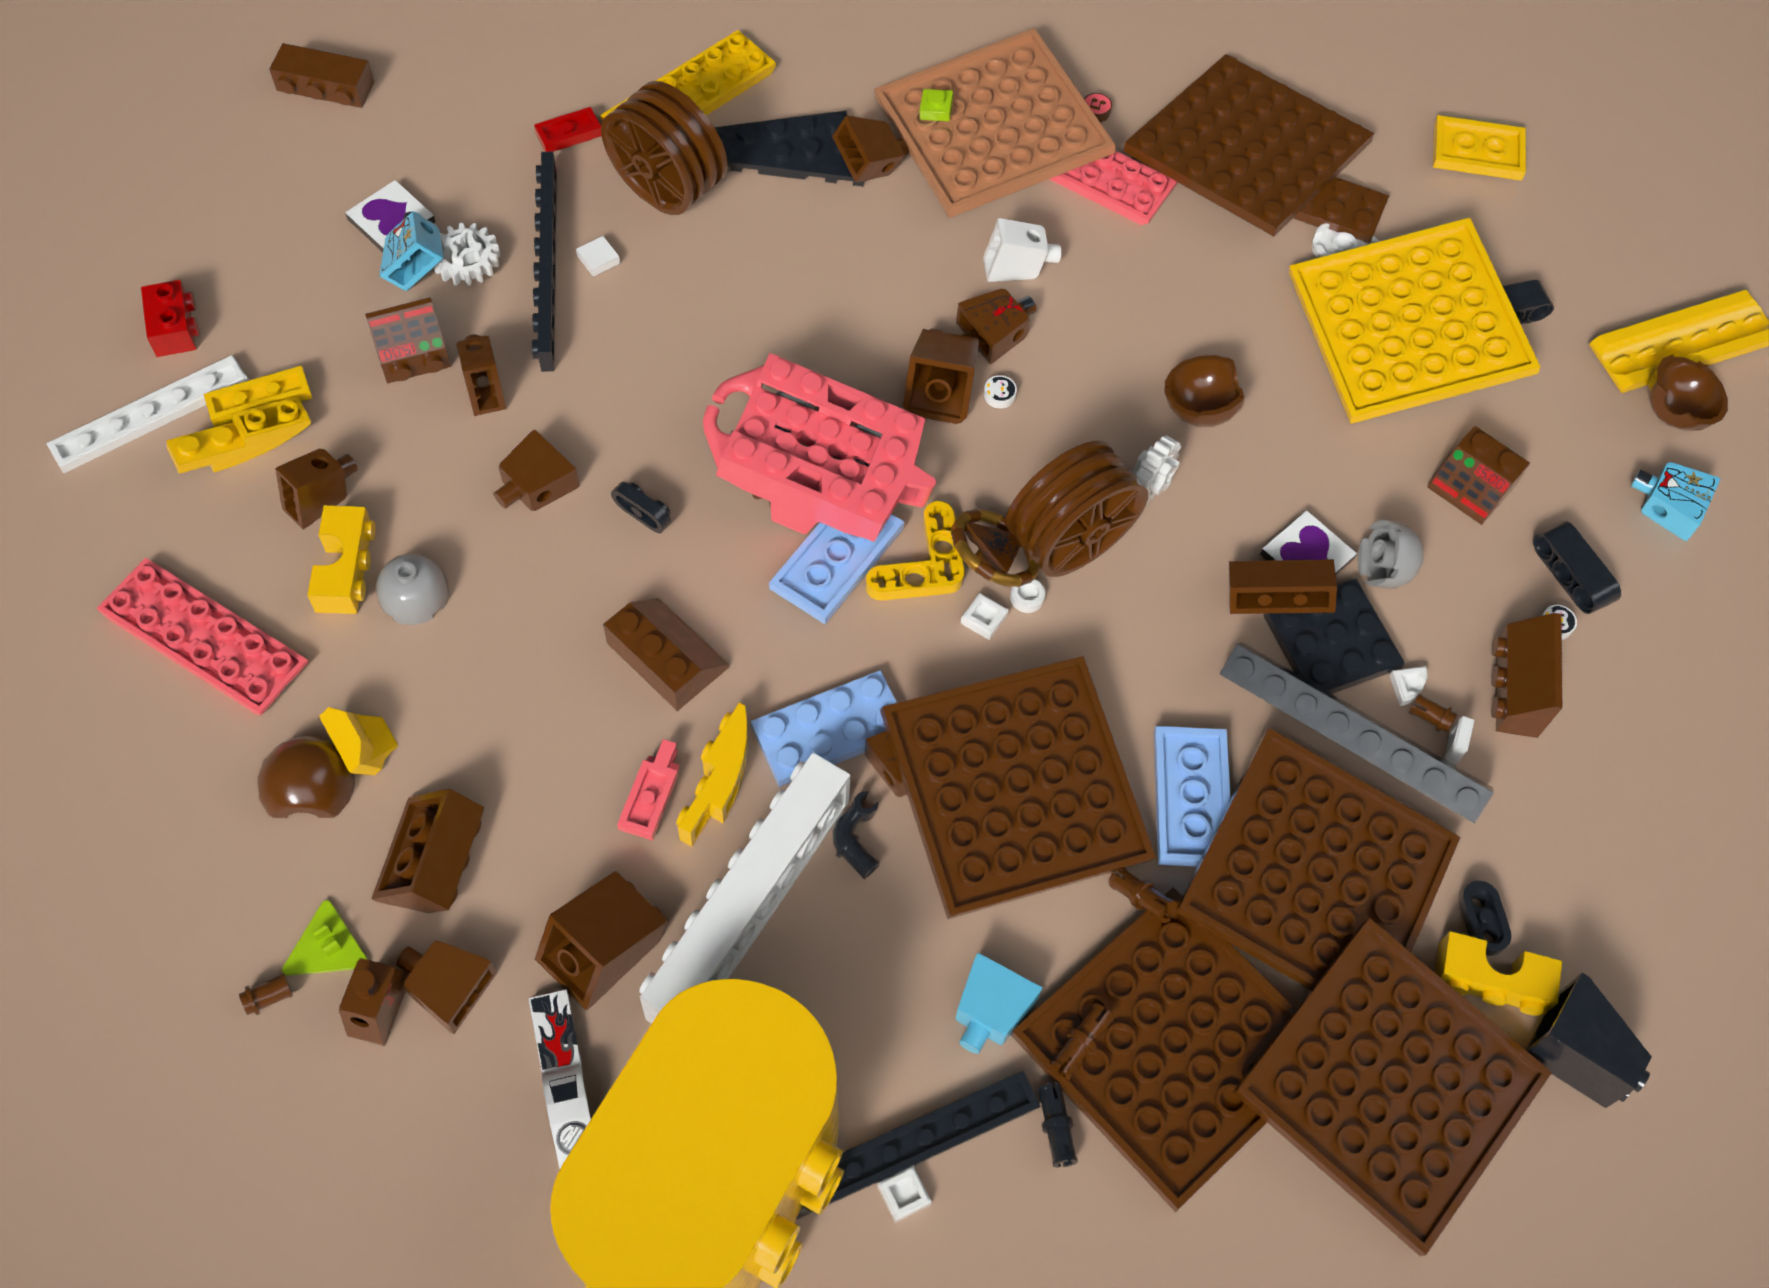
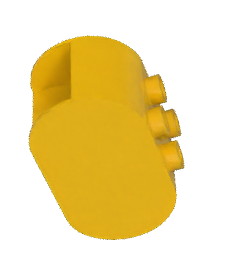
[550,979,844,1288]

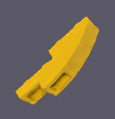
[166,396,311,474]
[676,703,748,847]

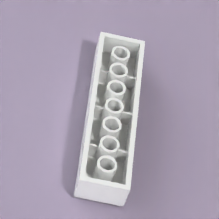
[639,753,850,1023]

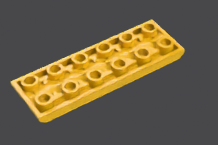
[600,30,776,120]
[1589,290,1769,394]

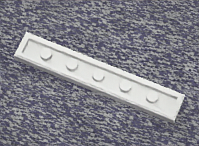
[46,355,249,473]

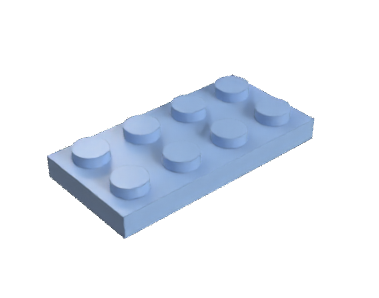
[769,514,904,624]
[751,670,897,787]
[1153,726,1230,867]

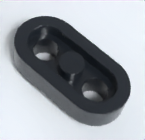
[611,482,671,534]
[1459,880,1512,956]

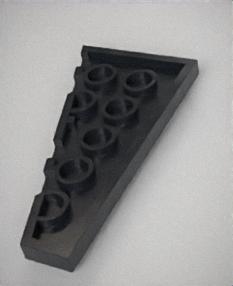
[714,111,864,187]

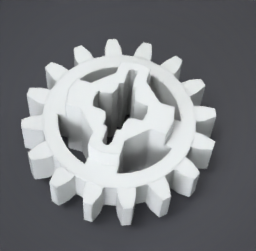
[434,223,501,286]
[1132,435,1181,505]

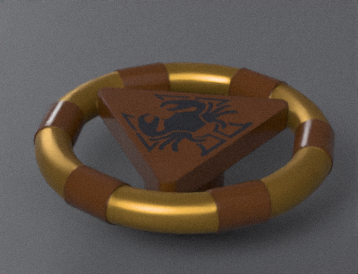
[951,509,1040,587]

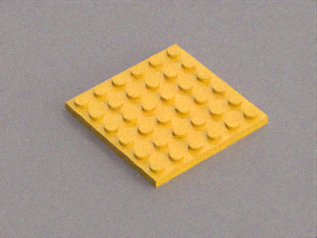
[1289,217,1541,424]

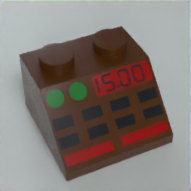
[365,297,451,384]
[1427,426,1530,525]

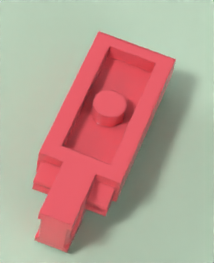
[617,739,680,841]

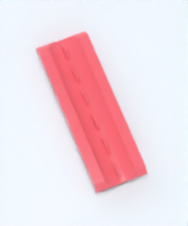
[1050,151,1177,225]
[97,557,308,715]

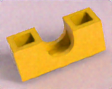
[307,505,376,614]
[1434,931,1562,1016]

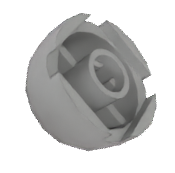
[1358,520,1424,589]
[376,554,449,625]

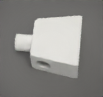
[983,218,1061,282]

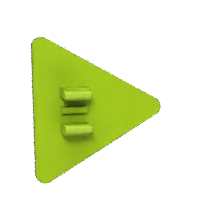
[282,900,367,976]

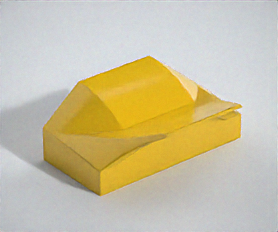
[319,707,398,776]

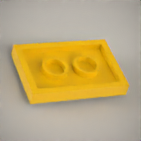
[1433,115,1526,181]

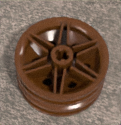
[601,81,727,215]
[1006,440,1148,577]

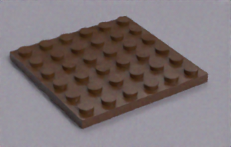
[1123,54,1374,237]
[880,656,1156,919]
[1177,728,1461,990]
[1011,887,1296,1213]
[1233,918,1552,1256]

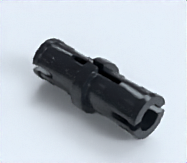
[1037,1083,1078,1168]

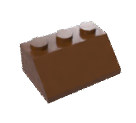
[603,598,729,711]
[1491,613,1563,738]
[371,788,485,913]

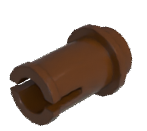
[1408,693,1458,732]
[239,973,293,1015]

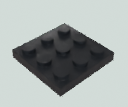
[1263,578,1405,694]

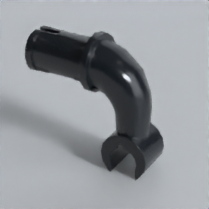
[832,791,880,880]

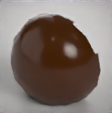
[1647,354,1728,431]
[1164,355,1245,427]
[257,736,355,818]

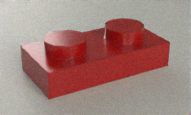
[534,106,601,152]

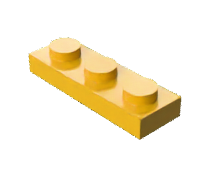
[203,365,313,427]

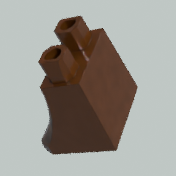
[903,328,979,424]

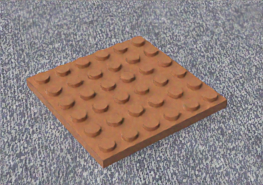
[874,28,1115,218]

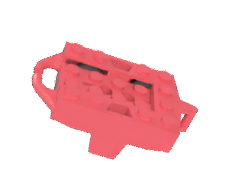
[703,353,936,542]

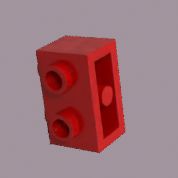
[141,280,200,357]

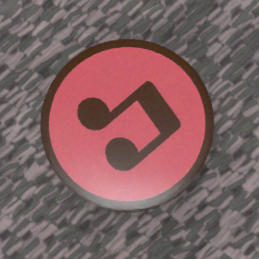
[1084,93,1112,122]

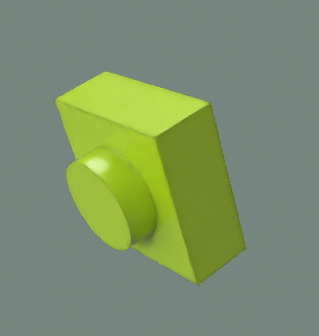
[919,89,954,121]

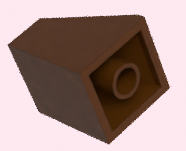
[534,871,668,1011]

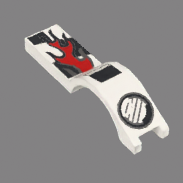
[528,989,591,1168]

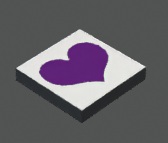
[345,180,436,253]
[1260,511,1357,575]

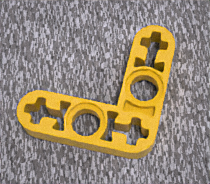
[865,501,964,600]

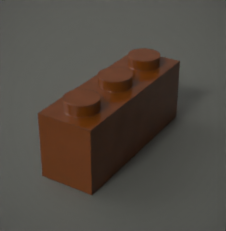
[269,43,374,108]
[1229,559,1337,614]

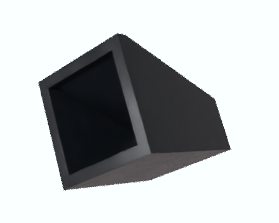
[1526,973,1652,1108]

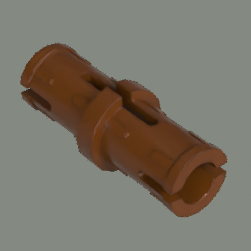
[1109,868,1178,923]
[1049,1003,1114,1080]

